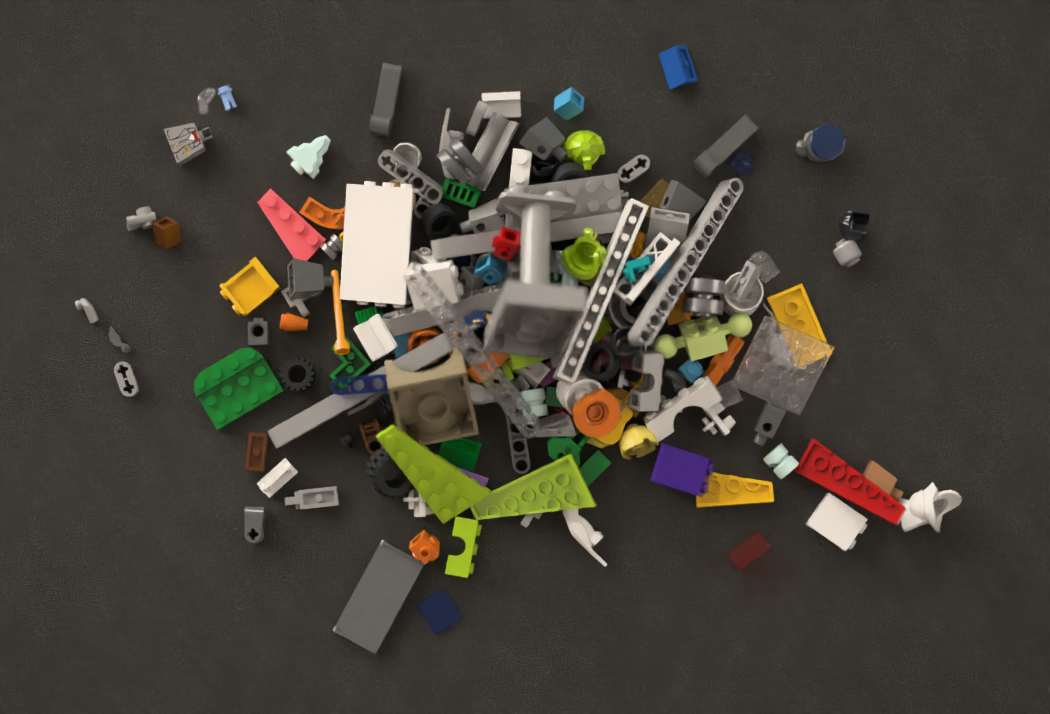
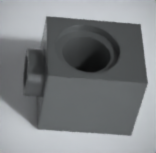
[248,318,270,346]

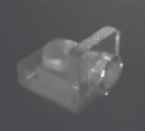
[748,250,780,283]

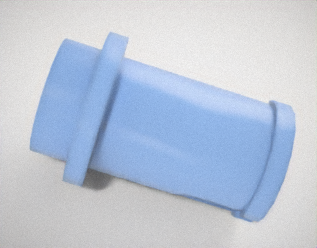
[218,85,237,111]

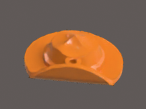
[573,389,620,437]

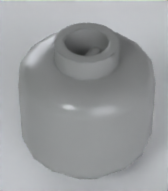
[833,238,862,268]

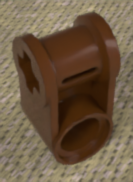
[359,418,383,456]

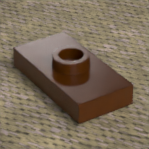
[245,432,269,472]

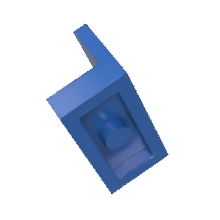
[659,45,698,89]

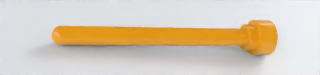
[331,270,350,355]

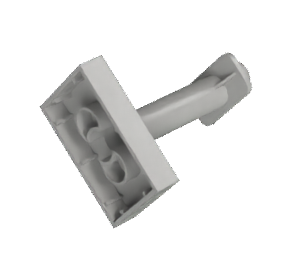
[484,187,586,359]

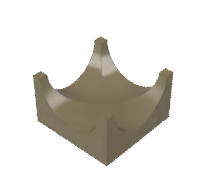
[384,346,479,445]

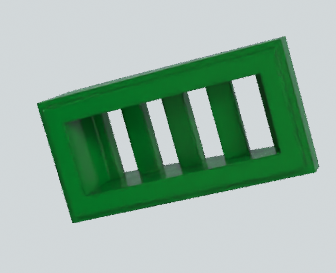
[442,178,481,209]

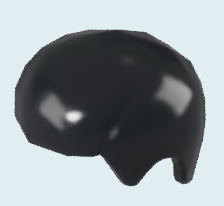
[530,157,559,179]

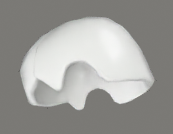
[393,143,422,172]

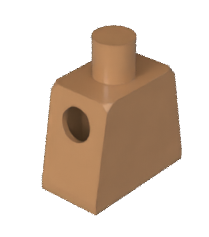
[862,461,903,501]

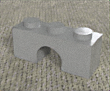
[629,350,664,412]

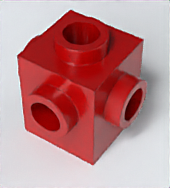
[491,226,521,261]

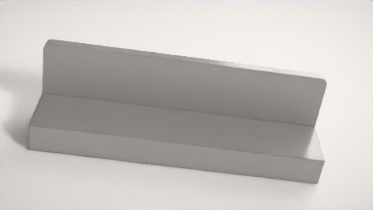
[465,112,519,191]

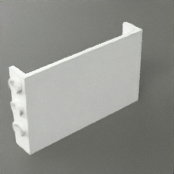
[340,181,419,308]

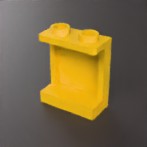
[219,257,281,317]

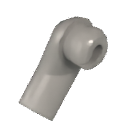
[75,298,99,323]

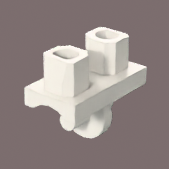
[702,402,736,436]
[403,487,434,517]

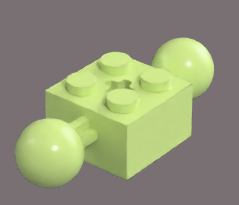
[654,313,752,361]

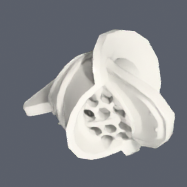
[898,482,962,532]

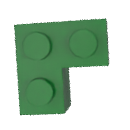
[329,335,372,389]

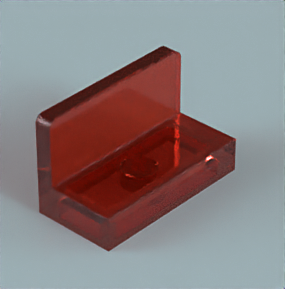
[727,531,771,570]

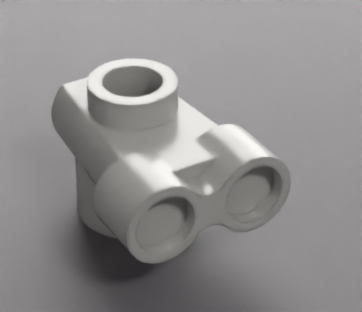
[126,206,157,231]

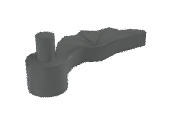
[108,326,131,353]

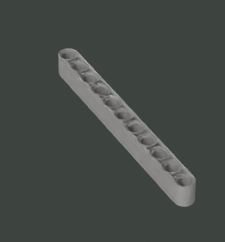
[628,178,743,346]
[431,211,623,260]
[267,331,456,449]

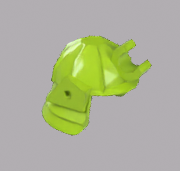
[563,130,605,170]
[561,228,607,280]

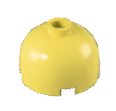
[619,424,659,459]

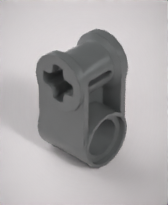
[244,506,266,544]

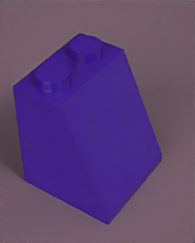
[650,444,714,497]

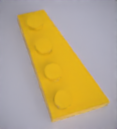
[696,472,774,508]

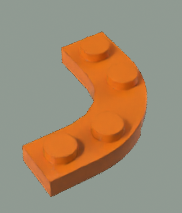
[299,197,345,230]

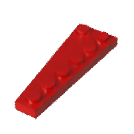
[795,438,906,526]

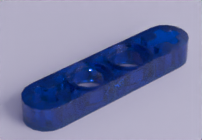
[330,374,389,395]

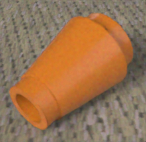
[280,313,308,331]

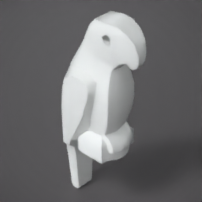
[563,508,607,566]

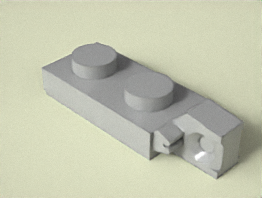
[285,486,339,510]

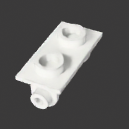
[257,458,298,498]

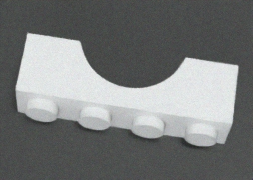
[644,376,722,442]

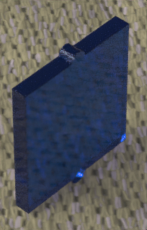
[417,589,462,634]

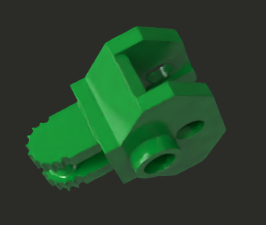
[547,427,590,466]

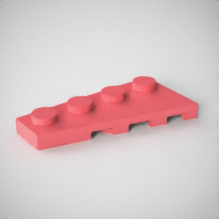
[258,188,327,261]

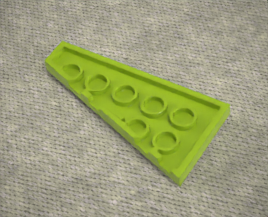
[377,425,491,524]
[470,453,597,520]

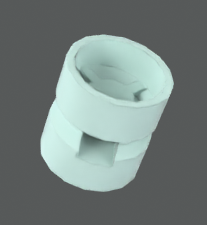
[520,388,548,419]
[763,443,799,480]

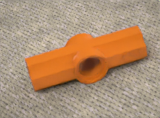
[702,334,745,386]

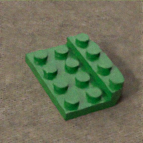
[194,348,284,430]

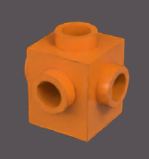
[409,530,440,564]

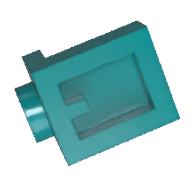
[622,256,651,284]

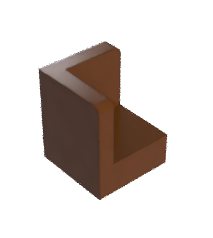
[152,216,181,249]

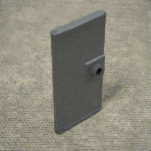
[332,540,425,654]

